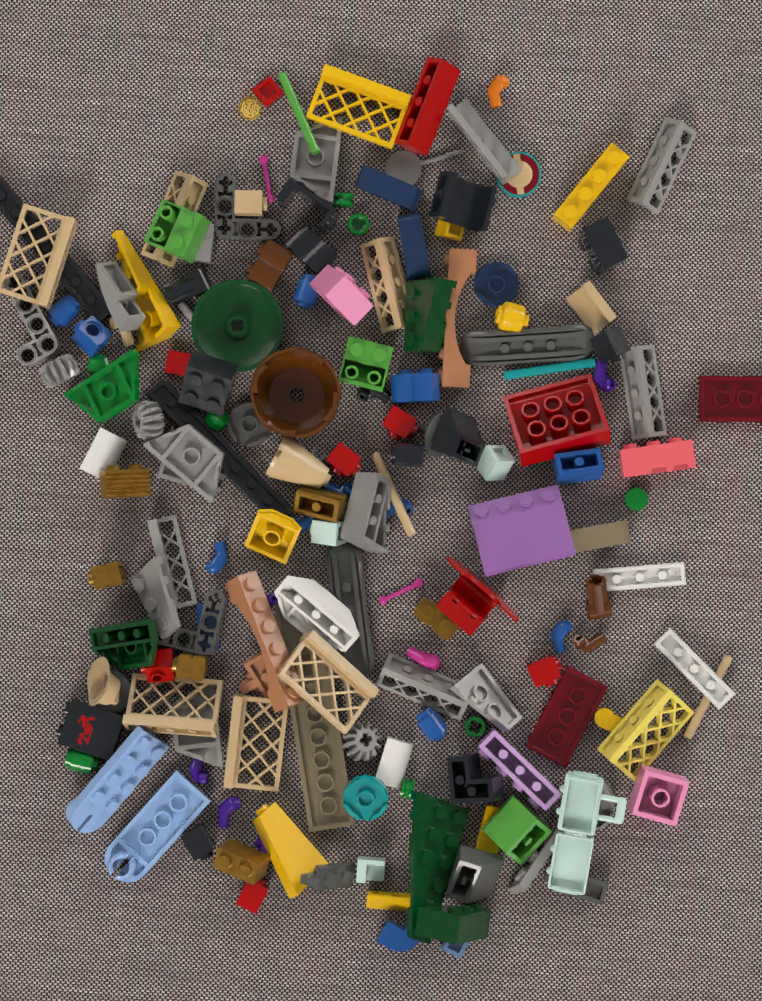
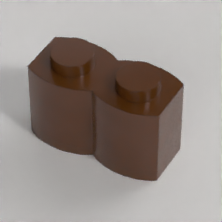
[245,239,294,294]

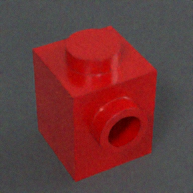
[382,405,419,441]
[326,442,363,478]
[141,648,175,683]
[526,654,563,688]
[236,878,270,914]

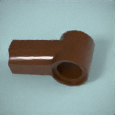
[585,574,612,620]

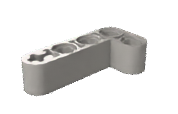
[4,273,61,367]

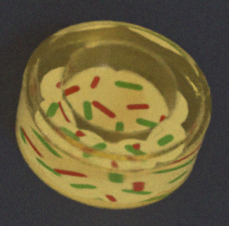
[239,96,262,121]

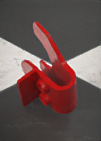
[436,556,519,636]

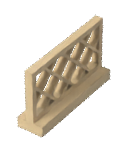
[0,204,78,309]
[277,630,380,734]
[122,673,224,738]
[223,693,288,792]

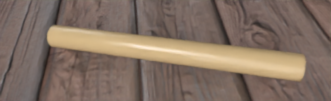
[371,452,416,537]
[683,654,733,740]

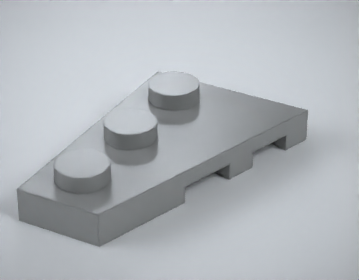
[130,556,181,639]
[449,662,522,733]
[507,829,560,895]

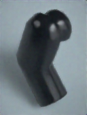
[357,387,391,404]

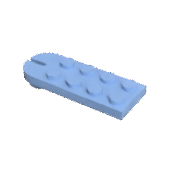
[65,725,169,833]
[105,770,211,882]

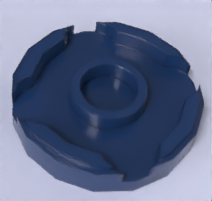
[474,262,519,308]

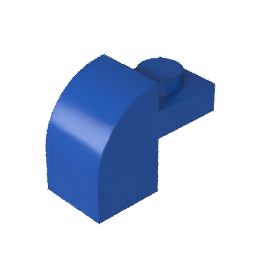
[376,917,419,952]

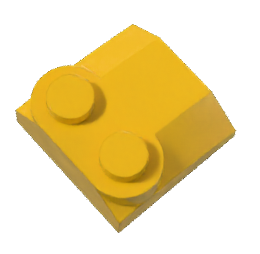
[244,509,302,565]

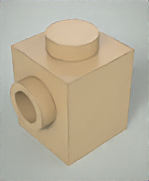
[234,190,268,217]

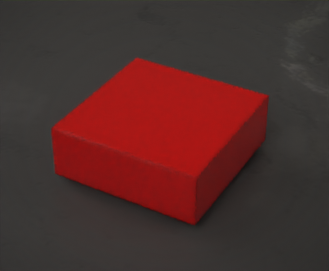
[252,75,284,108]
[164,349,192,376]

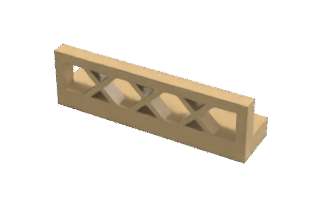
[140,171,208,268]
[360,236,406,334]

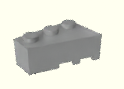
[340,472,391,553]

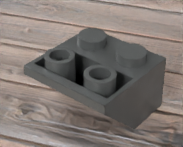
[445,844,505,903]

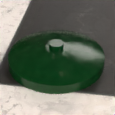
[191,280,284,372]

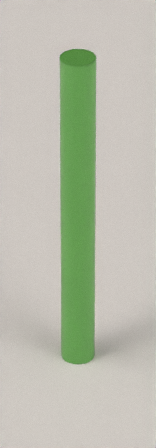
[278,72,321,155]

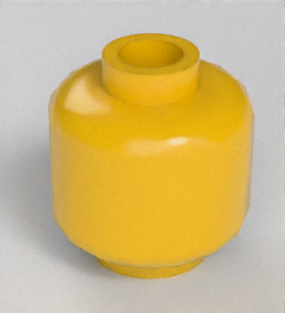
[494,302,530,332]

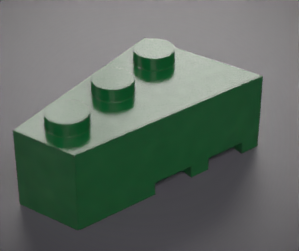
[404,278,457,354]
[415,903,491,944]

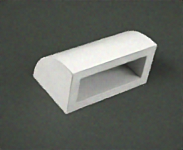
[79,427,127,478]
[375,736,414,788]

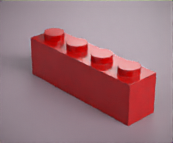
[394,57,461,156]

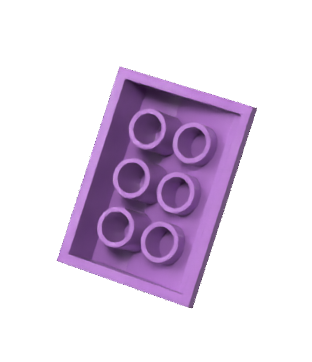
[468,485,576,577]

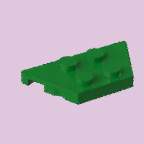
[63,349,140,423]

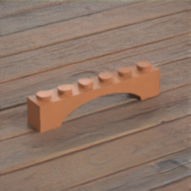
[437,248,477,389]
[225,570,305,713]

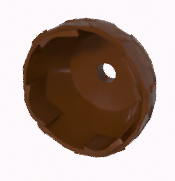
[249,346,342,439]

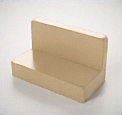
[566,280,617,335]

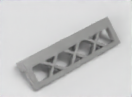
[447,99,521,185]
[626,117,697,215]
[621,345,667,440]
[147,514,198,609]
[376,652,468,721]

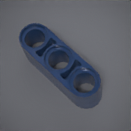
[354,165,424,212]
[397,212,431,281]

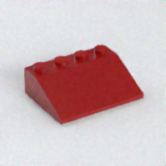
[502,373,611,467]

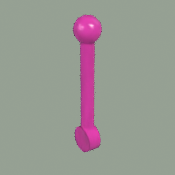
[259,156,275,203]
[379,579,423,605]

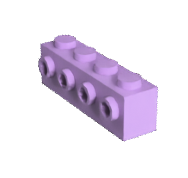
[477,728,562,811]

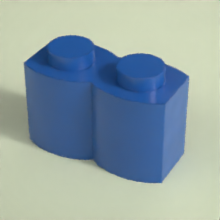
[391,368,440,404]

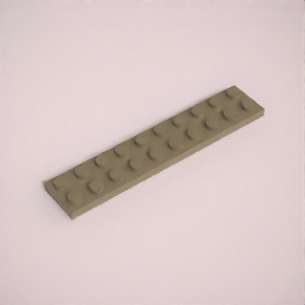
[274,603,355,832]

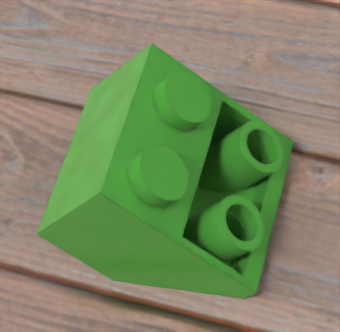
[144,199,211,264]
[338,336,394,392]
[481,795,552,866]

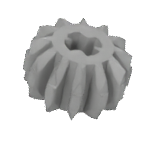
[39,354,80,388]
[131,400,165,440]
[342,722,382,762]

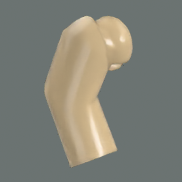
[109,317,135,346]

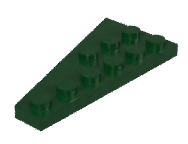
[407,790,470,944]

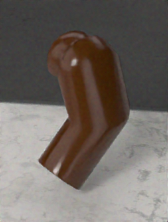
[572,632,607,653]

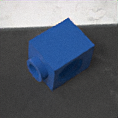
[71,315,112,358]

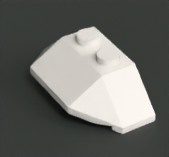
[274,575,360,652]

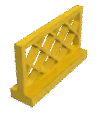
[306,64,411,150]

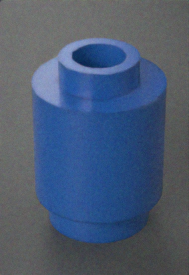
[293,274,318,309]
[48,294,82,328]
[415,706,448,742]

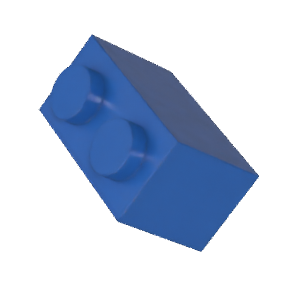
[552,448,604,485]

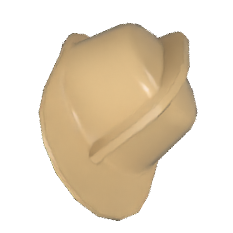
[87,657,121,706]

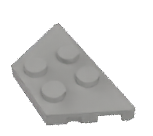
[290,116,343,204]
[143,424,225,503]
[171,678,224,768]

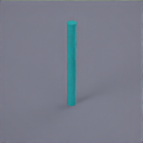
[503,358,596,380]

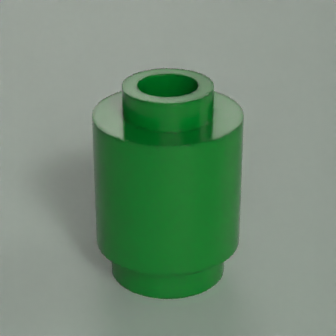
[64,748,100,775]

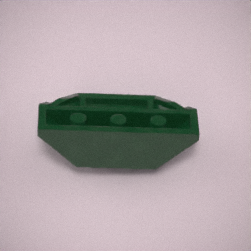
[88,617,159,670]

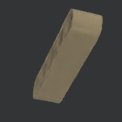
[570,520,631,553]

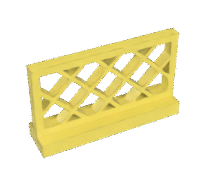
[597,679,695,782]

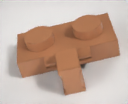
[238,652,269,698]

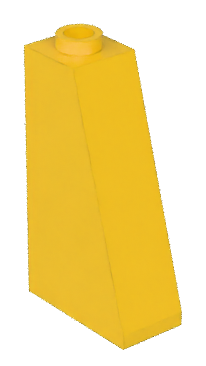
[252,802,329,899]

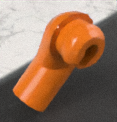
[487,75,509,109]

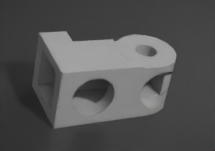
[193,223,215,265]

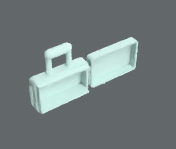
[546,770,627,895]

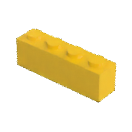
[552,143,630,232]

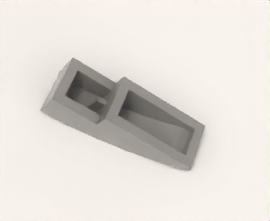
[96,261,146,332]

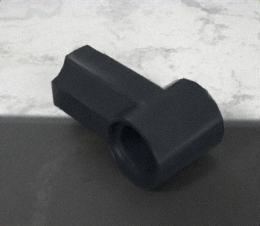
[164,268,213,305]

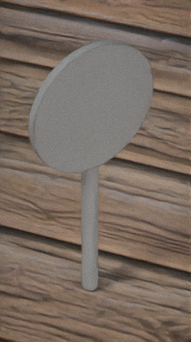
[385,149,463,185]

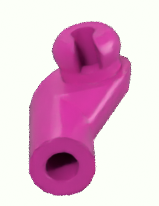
[407,646,440,671]

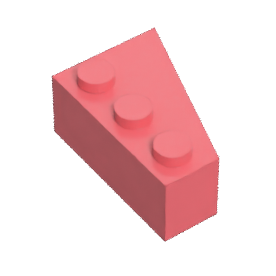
[618,437,696,478]

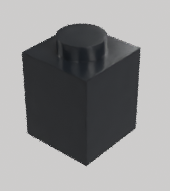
[589,325,631,364]
[181,822,216,861]

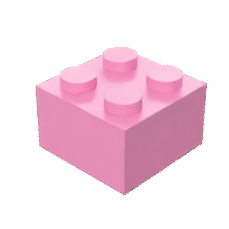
[309,264,373,326]
[627,764,690,826]

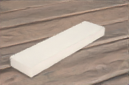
[592,562,686,591]
[654,628,736,710]

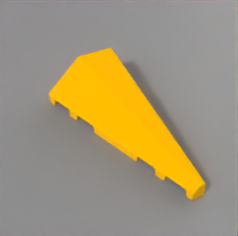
[112,230,181,351]

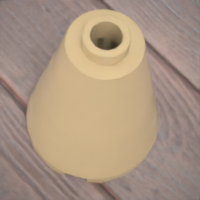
[265,436,332,489]

